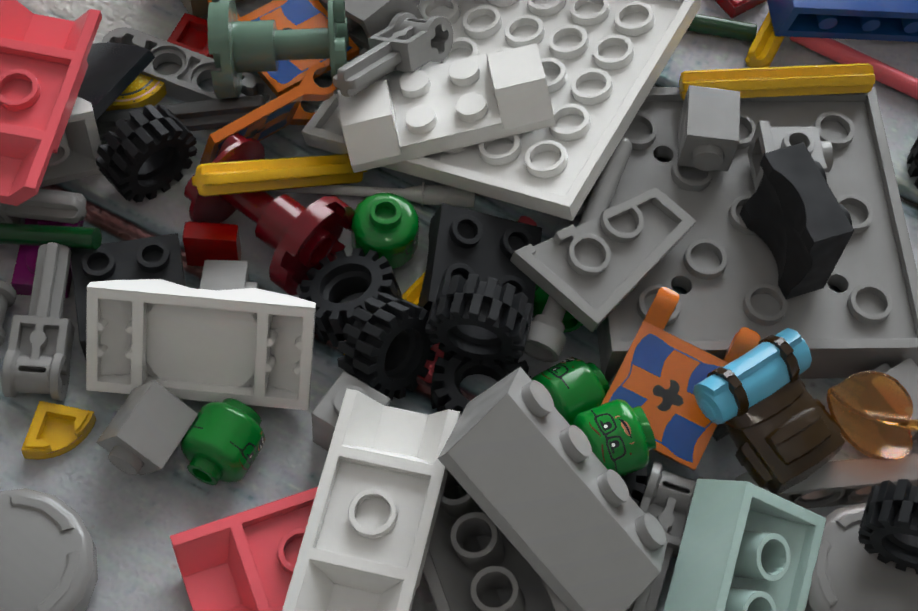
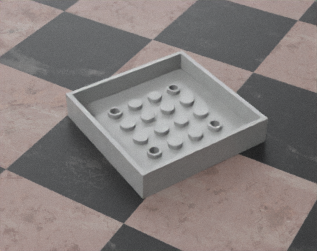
[584,87,918,381]

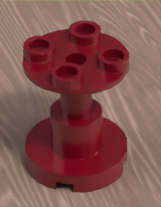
[184,133,355,296]

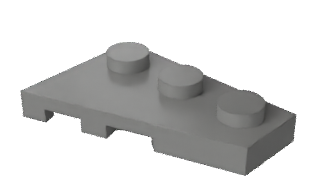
[510,187,696,333]

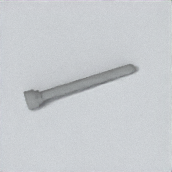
[523,137,632,362]

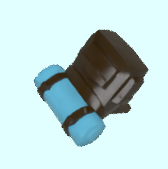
[693,328,845,495]

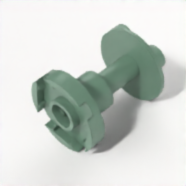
[207,0,349,99]

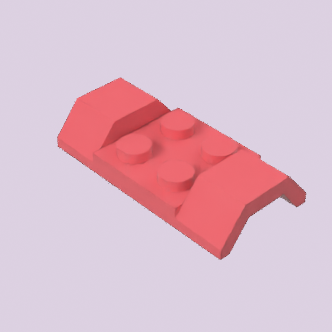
[0,0,102,206]
[170,487,318,611]

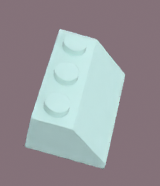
[663,478,826,611]

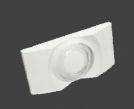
[86,279,316,411]

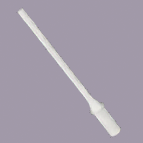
[272,182,475,207]

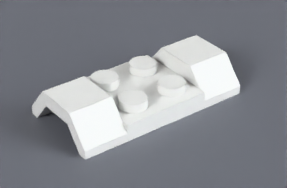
[337,43,556,173]
[282,388,461,611]

